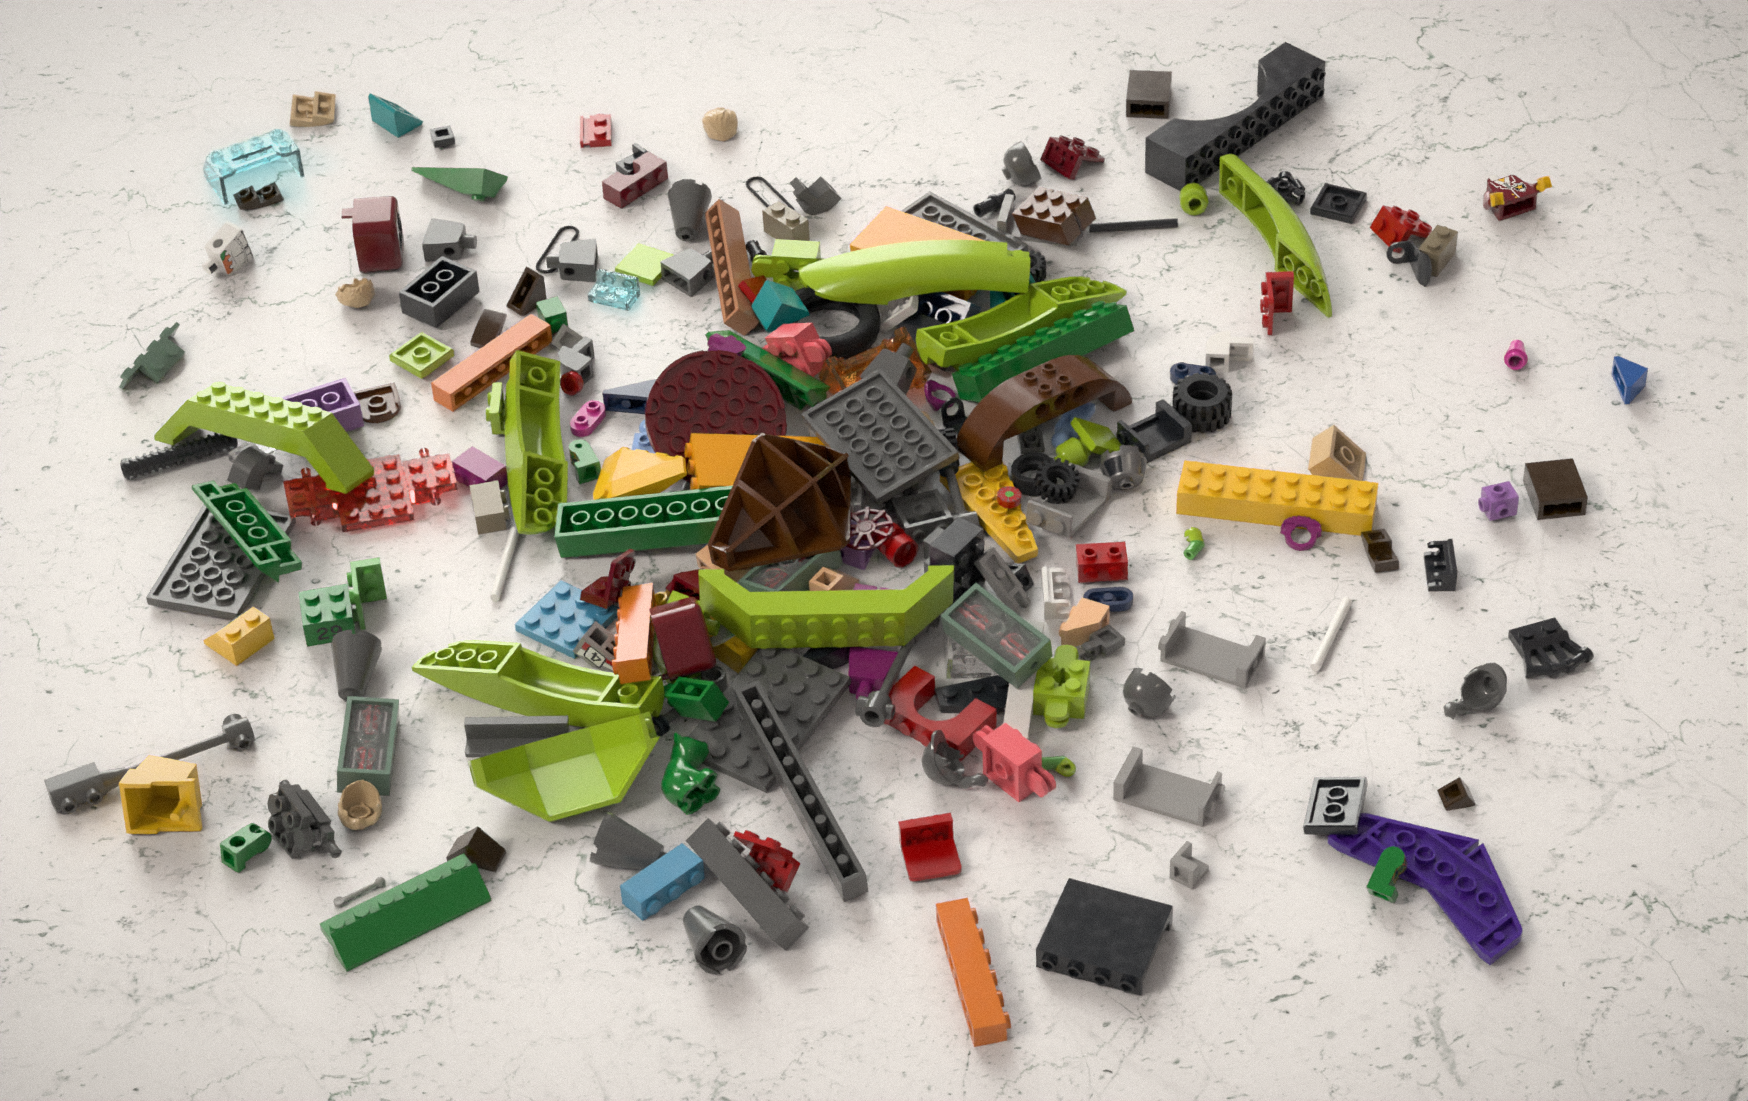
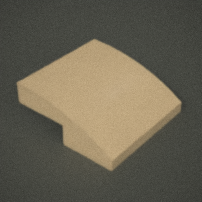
[289,91,336,127]

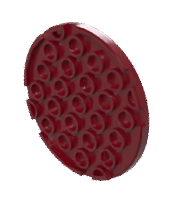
[645,350,787,483]

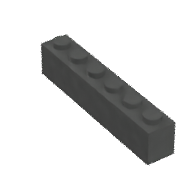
[686,818,809,951]

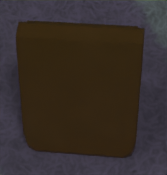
[1437,777,1476,811]

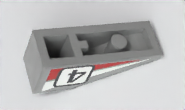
[573,621,655,673]

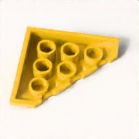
[593,447,687,500]

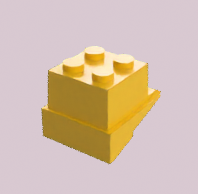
[119,755,203,834]

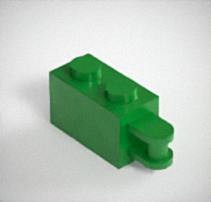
[664,677,729,722]

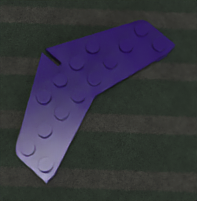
[1328,813,1523,965]

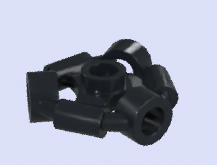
[1266,171,1306,205]

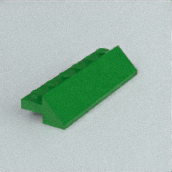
[705,330,830,410]
[192,480,302,583]
[319,853,492,972]

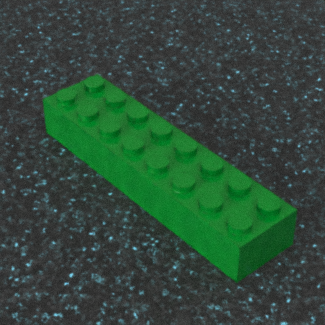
[951,301,1135,402]
[554,486,732,558]

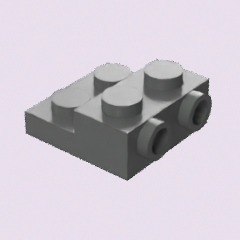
[891,489,953,544]

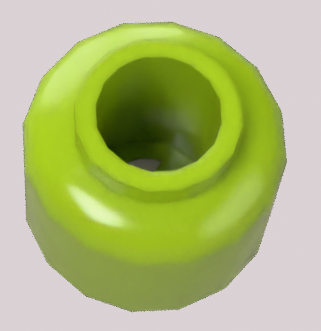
[1179,183,1209,216]
[1054,437,1091,467]

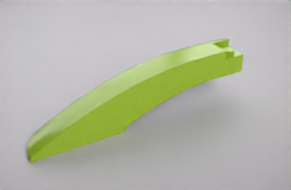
[1219,154,1332,318]
[916,276,1127,370]
[505,350,568,535]

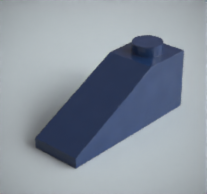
[602,379,656,414]

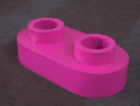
[570,400,606,437]

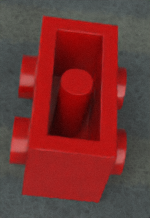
[1076,541,1128,583]

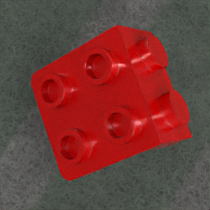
[1369,205,1432,253]
[1260,271,1294,335]
[898,813,962,882]
[733,830,801,893]

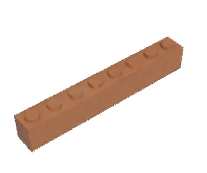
[705,199,759,336]

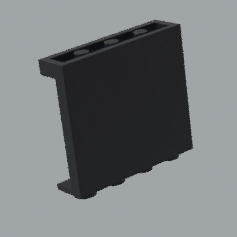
[1036,878,1173,996]

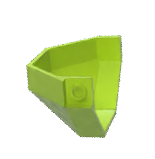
[468,711,660,822]

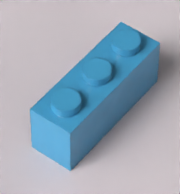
[620,843,705,921]

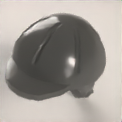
[1443,662,1507,719]
[921,730,988,789]

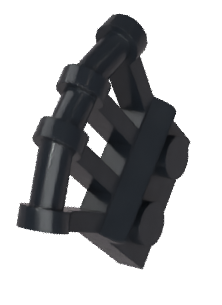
[1508,617,1594,678]

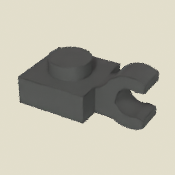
[1080,625,1125,662]

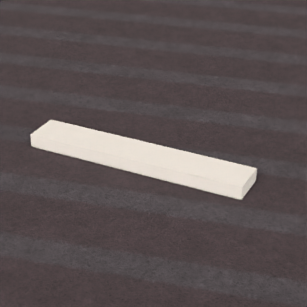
[1003,619,1044,739]

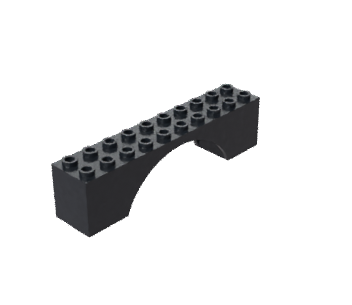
[1145,42,1326,191]

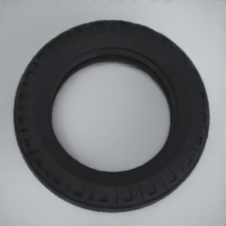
[791,287,881,363]

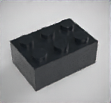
[399,256,480,328]
[929,517,986,608]

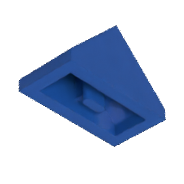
[1611,356,1648,405]

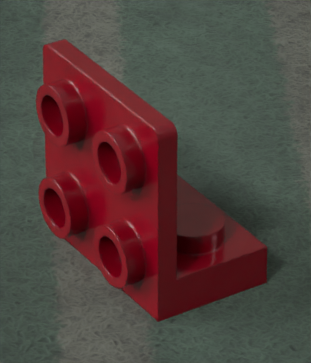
[1040,135,1106,180]
[580,549,636,609]

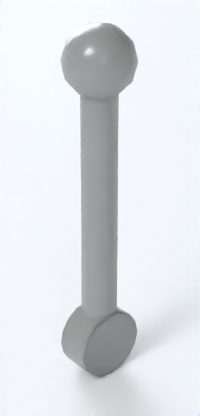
[333,877,385,908]

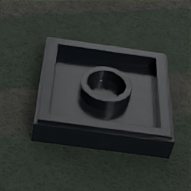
[1310,183,1367,224]

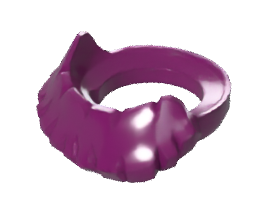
[924,379,956,412]
[1280,516,1322,551]

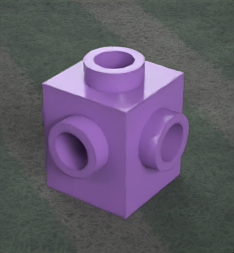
[1478,481,1519,521]

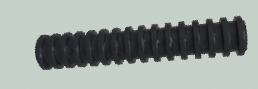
[120,433,238,480]

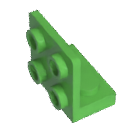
[346,557,387,630]

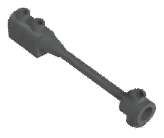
[855,610,946,727]
[44,714,255,814]

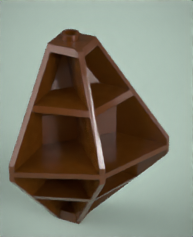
[708,433,852,572]

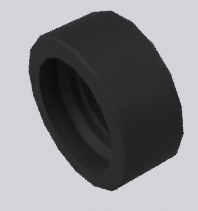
[1011,452,1057,496]

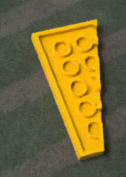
[939,462,1038,563]

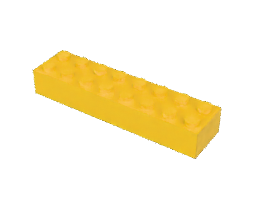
[1176,460,1379,536]

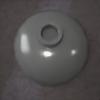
[1001,141,1042,186]
[1123,668,1176,717]

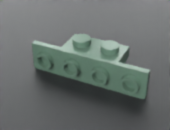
[119,322,185,390]

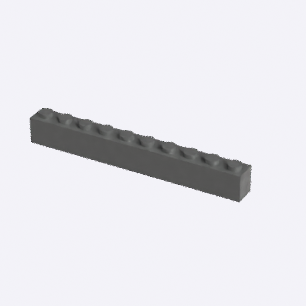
[735,681,869,902]

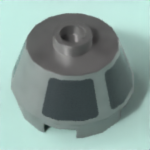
[1099,445,1147,490]

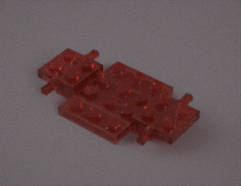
[283,448,458,532]

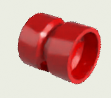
[873,522,919,568]

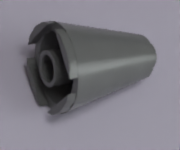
[668,179,712,242]
[331,630,382,702]
[590,812,667,870]
[683,906,747,975]

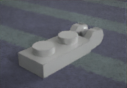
[974,547,1031,615]

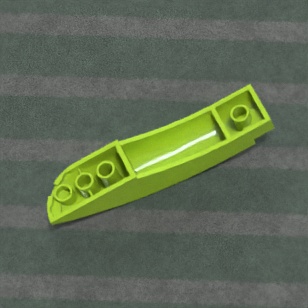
[798,240,1030,305]
[411,640,664,728]

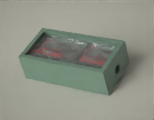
[738,550,843,592]
[941,583,1053,689]
[337,696,399,796]

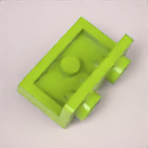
[486,382,505,435]

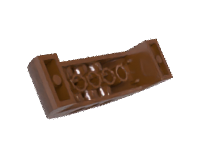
[956,355,1132,472]

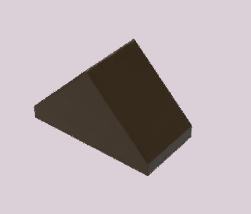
[506,266,547,317]
[446,826,506,872]

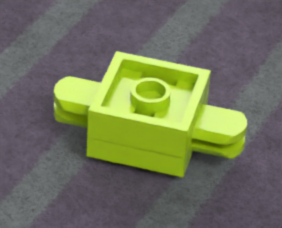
[751,239,826,291]
[1033,645,1090,728]

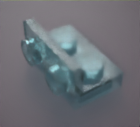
[587,268,640,311]

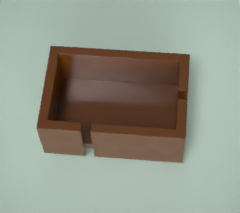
[1012,186,1096,245]

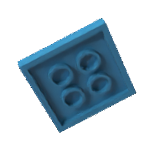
[515,580,620,659]

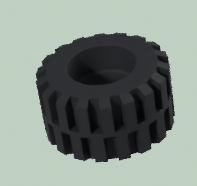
[1172,373,1232,433]

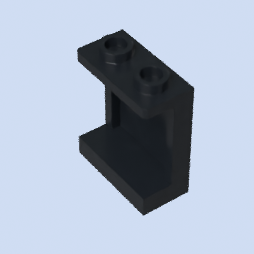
[1116,399,1192,463]

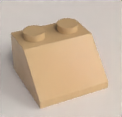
[1308,425,1366,481]

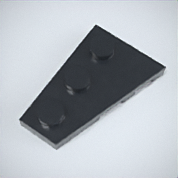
[934,675,1009,715]

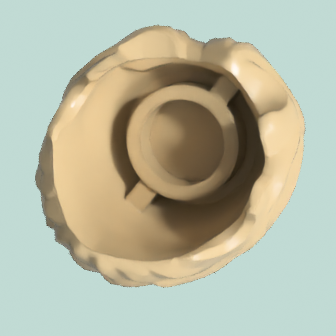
[702,107,738,142]
[335,278,375,308]
[337,780,382,830]

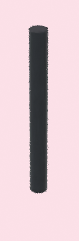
[1089,218,1178,233]

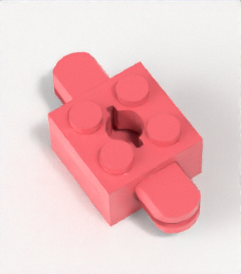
[762,323,832,377]
[973,723,1056,802]

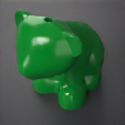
[661,732,720,815]

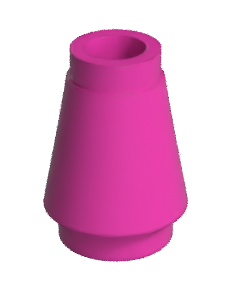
[1504,340,1528,370]

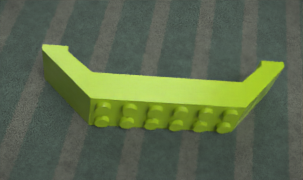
[154,381,374,494]
[699,565,954,649]

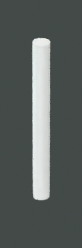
[490,527,519,601]
[1310,597,1352,671]

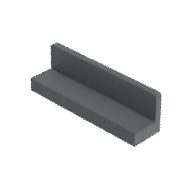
[464,716,570,758]

